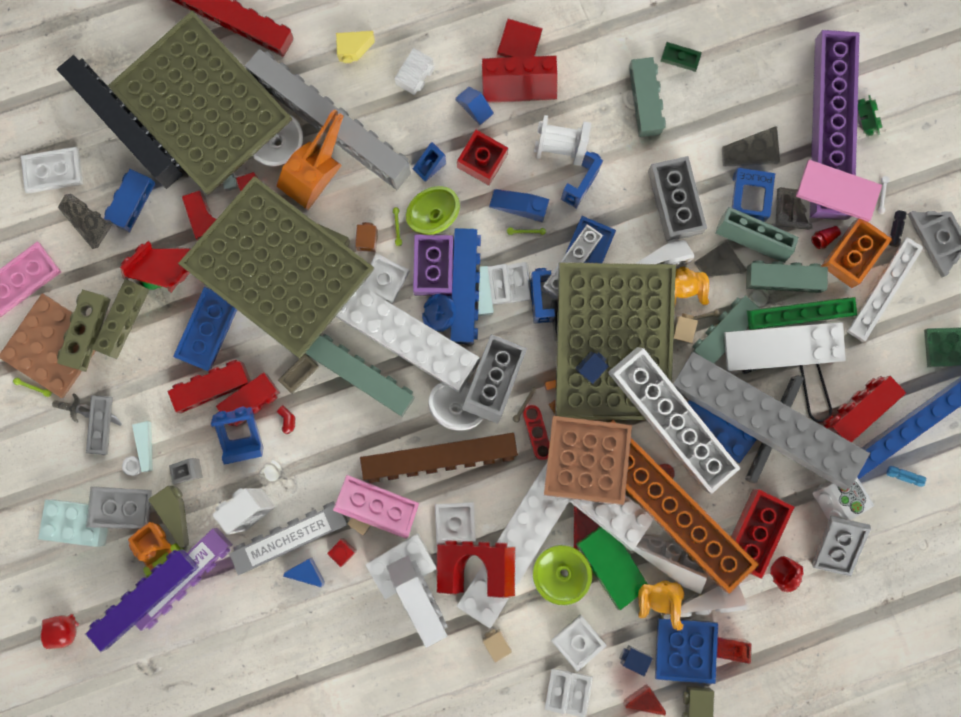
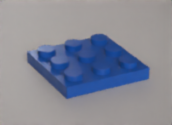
[655,618,718,684]

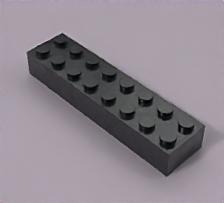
[56,54,183,189]

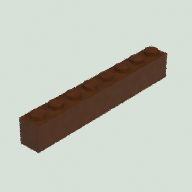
[360,432,518,484]

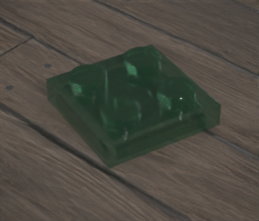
[924,327,961,367]

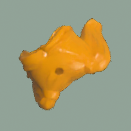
[675,266,710,305]
[638,580,684,630]

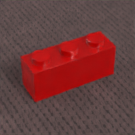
[216,372,280,426]

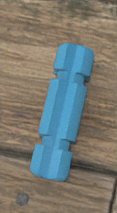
[886,466,926,487]

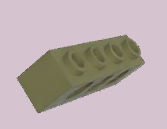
[92,279,149,359]
[57,289,111,372]

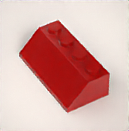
[482,55,558,102]

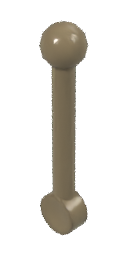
[693,310,721,320]
[513,387,537,423]

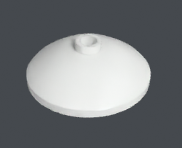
[253,114,304,167]
[428,382,483,430]

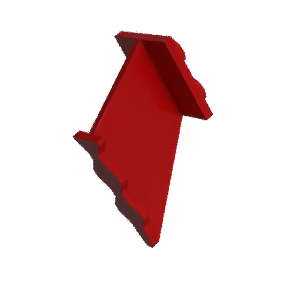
[120,241,191,293]

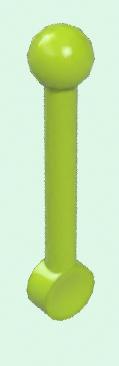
[392,207,403,246]
[507,227,546,235]
[13,378,52,397]

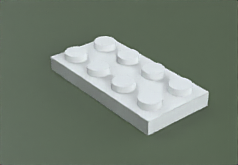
[570,495,654,550]

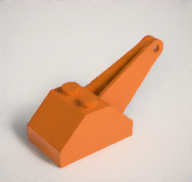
[276,109,344,210]

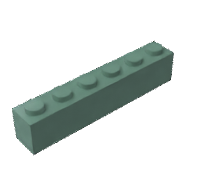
[306,334,415,417]

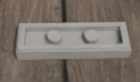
[86,395,113,455]

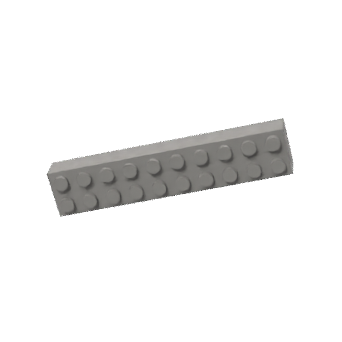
[245,49,411,190]
[673,352,870,490]

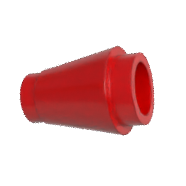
[811,226,841,249]

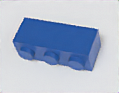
[104,169,156,233]

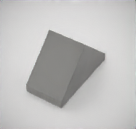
[169,458,203,484]

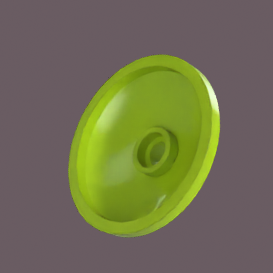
[406,186,460,235]
[533,545,592,605]

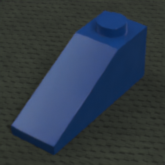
[489,189,549,223]

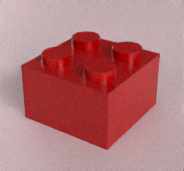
[457,130,509,186]

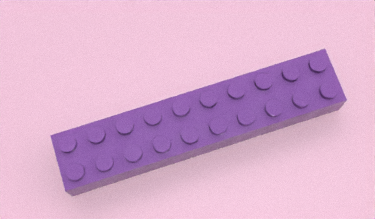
[810,30,860,220]

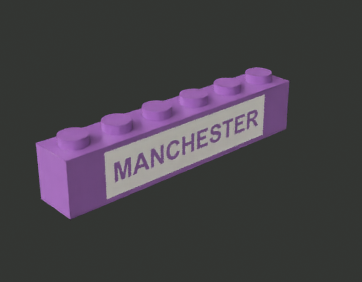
[135,528,233,631]

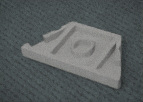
[907,211,961,278]

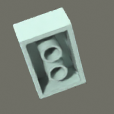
[38,499,108,547]

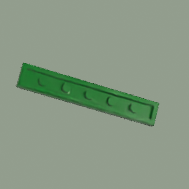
[747,297,857,330]

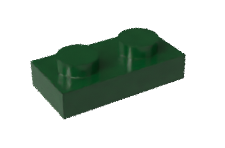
[660,42,702,72]

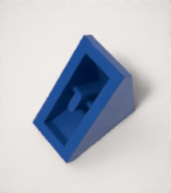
[455,87,494,126]
[413,142,446,182]
[283,558,325,587]

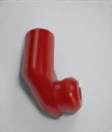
[276,405,296,434]

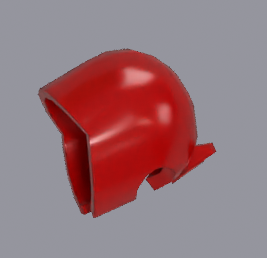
[41,614,79,649]

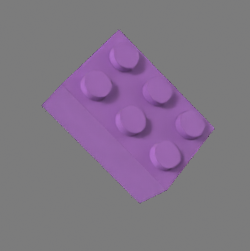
[413,235,453,296]

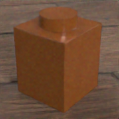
[355,222,378,252]

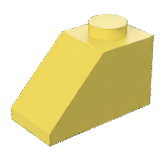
[336,31,375,63]

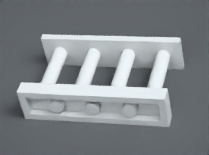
[534,115,591,166]

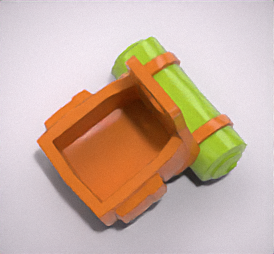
[128,522,184,578]

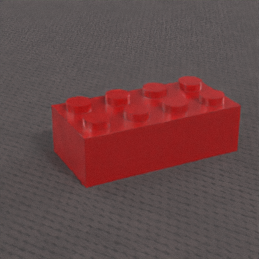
[823,375,906,443]
[731,489,795,579]

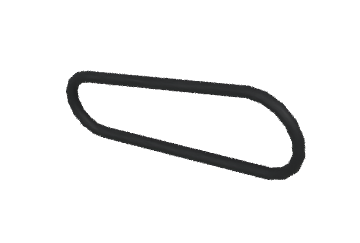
[800,364,832,423]

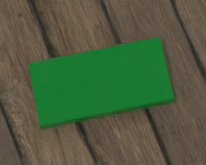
[576,526,648,611]

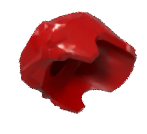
[770,556,804,593]

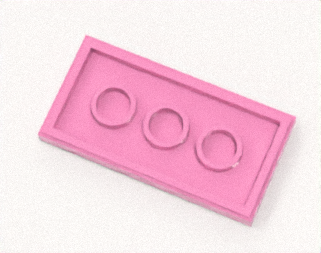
[796,160,882,222]
[0,242,61,317]
[333,475,419,539]

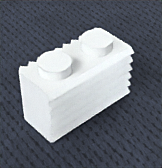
[395,48,434,95]

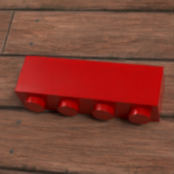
[167,360,251,414]

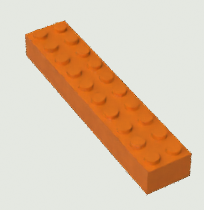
[610,420,758,594]

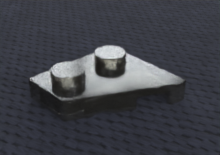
[775,187,813,230]
[694,241,747,278]

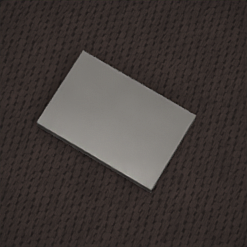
[86,487,152,529]
[812,516,871,576]

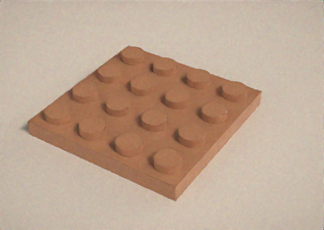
[0,293,96,398]
[544,416,632,505]

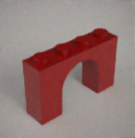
[182,172,258,240]
[437,540,515,598]

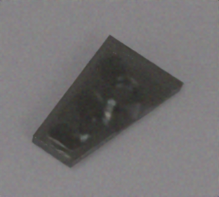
[721,126,780,166]
[58,193,113,249]

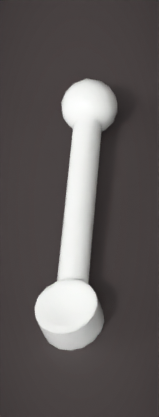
[877,176,890,214]

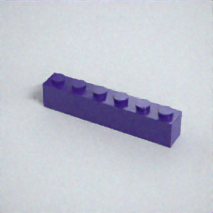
[85,549,199,652]

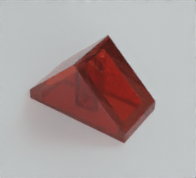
[717,637,752,664]
[623,684,666,716]

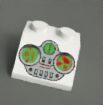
[812,478,874,520]

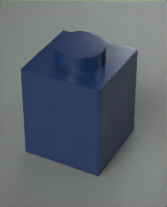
[575,351,609,384]
[619,645,653,677]

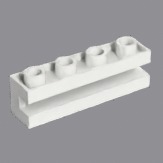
[542,225,603,300]

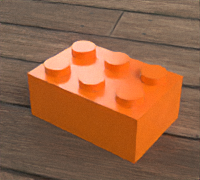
[821,218,892,288]

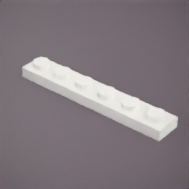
[847,237,923,342]

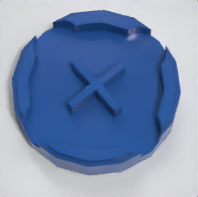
[422,294,456,332]

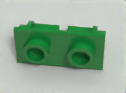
[858,95,883,137]

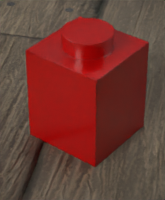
[327,538,357,567]

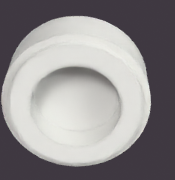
[122,456,141,476]

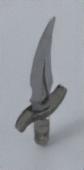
[52,393,122,426]

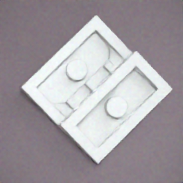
[487,262,532,304]
[545,669,593,717]

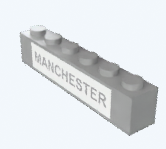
[229,501,348,575]

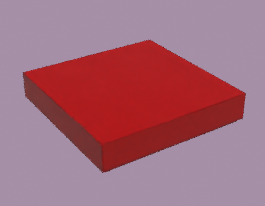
[497,19,543,57]

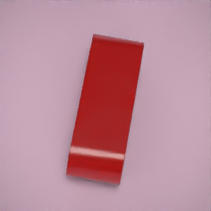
[523,405,550,460]

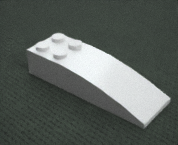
[724,322,846,371]

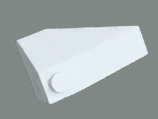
[635,239,695,268]
[634,535,708,594]
[660,584,748,619]

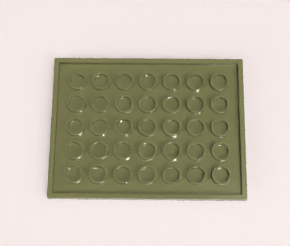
[108,11,293,195]
[178,176,374,359]
[555,263,676,420]

